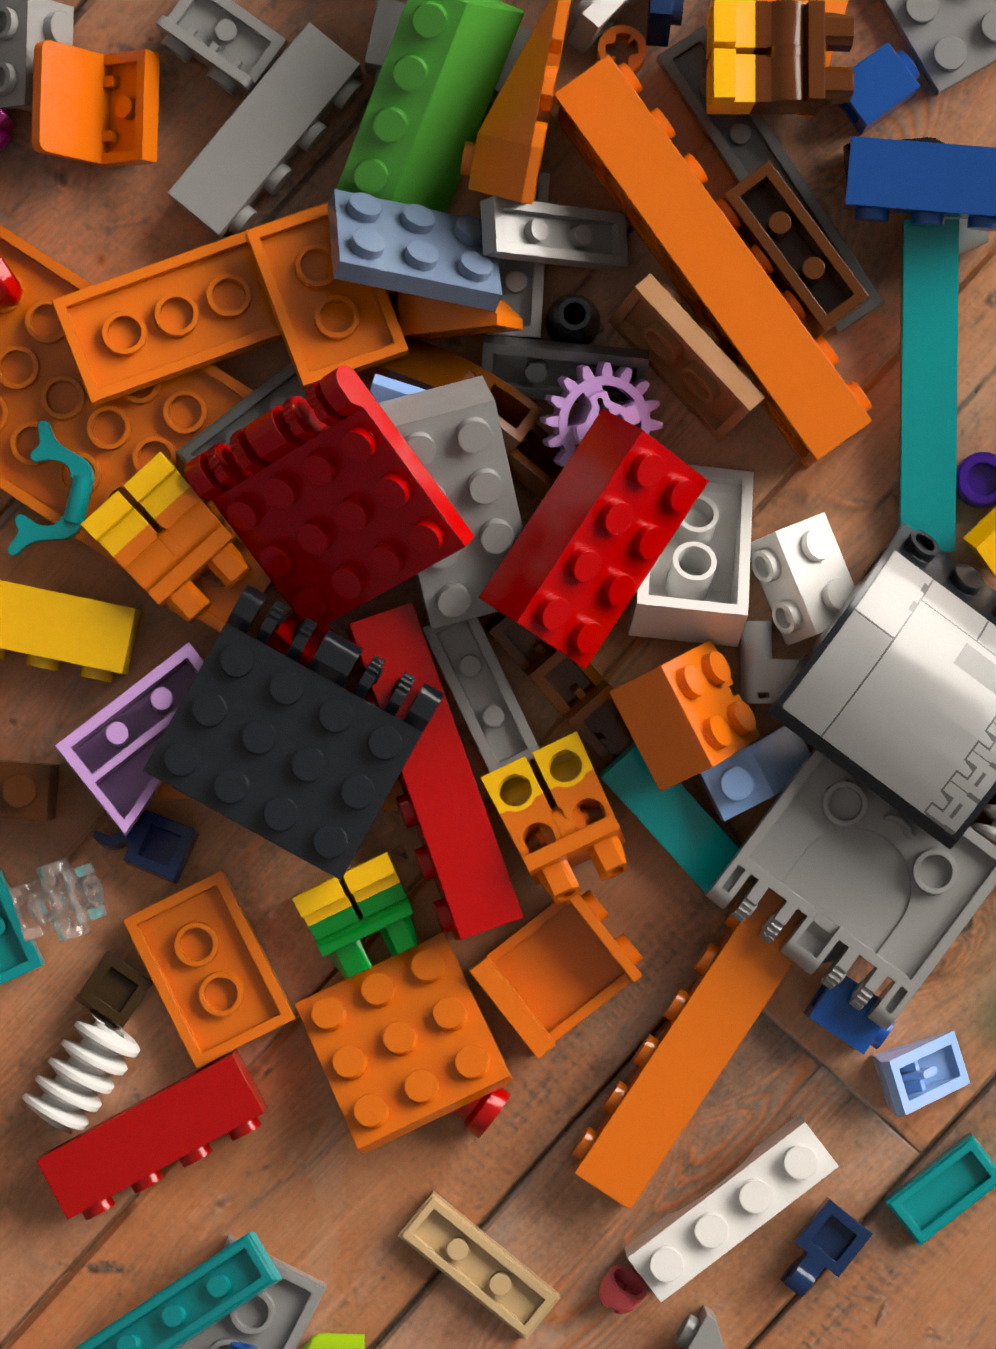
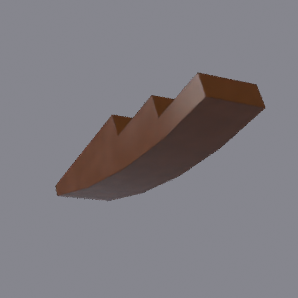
[485,613,634,766]

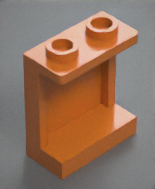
[469,889,644,1059]

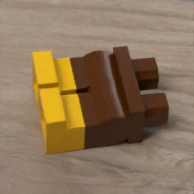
[706,0,854,116]

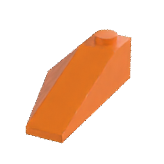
[460,0,571,205]

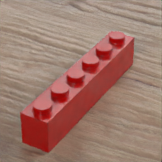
[346,602,524,941]

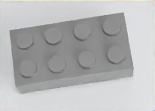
[378,375,523,629]

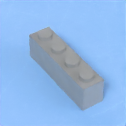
[167,22,363,240]

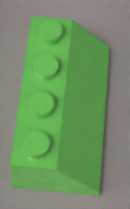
[336,0,525,213]

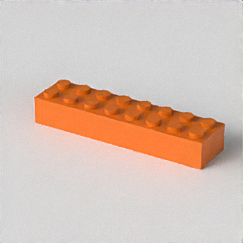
[552,54,873,469]

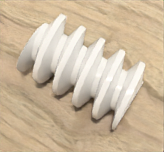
[22,1010,141,1134]

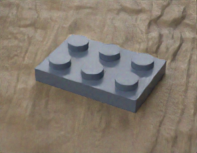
[328,189,502,312]

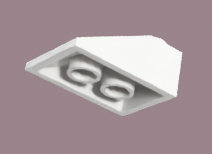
[628,465,754,647]

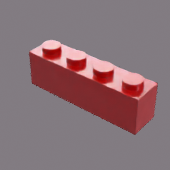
[36,1049,268,1220]

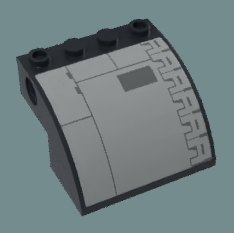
[767,522,996,850]

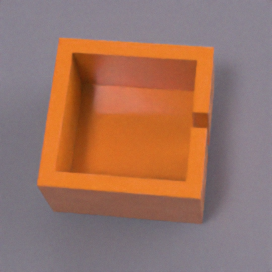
[609,640,761,792]

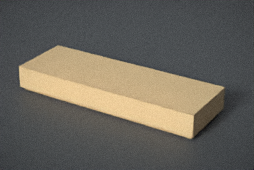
[398,1190,561,1340]

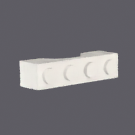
[625,1114,839,1302]

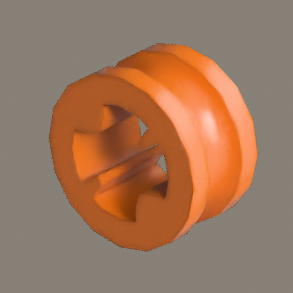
[597,24,647,74]

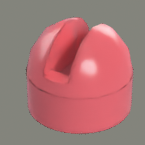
[598,1264,647,1314]

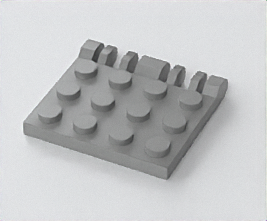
[705,748,996,1030]

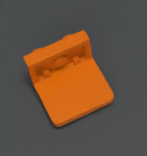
[31,40,160,168]

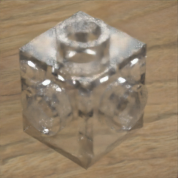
[9,858,108,943]

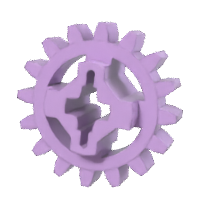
[540,362,663,467]

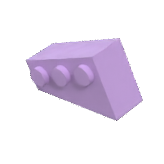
[55,642,204,837]

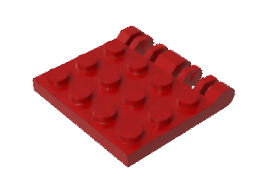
[184,365,475,631]

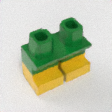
[292,850,419,979]

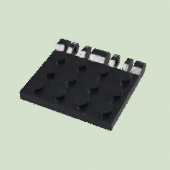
[143,584,444,880]

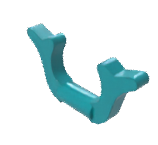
[8,420,95,556]

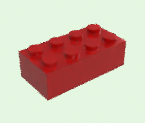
[479,409,709,669]

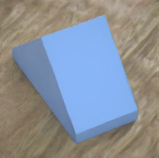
[872,1031,970,1117]

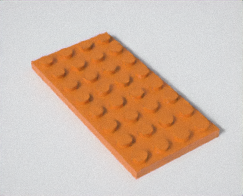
[0,224,272,633]

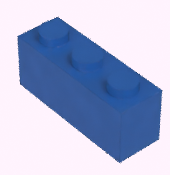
[844,136,996,231]

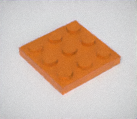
[295,932,514,1155]

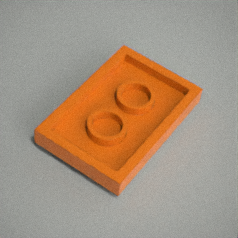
[245,203,409,391]
[122,869,296,1068]

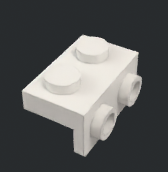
[750,512,855,645]

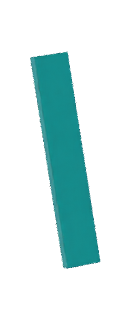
[898,219,959,552]

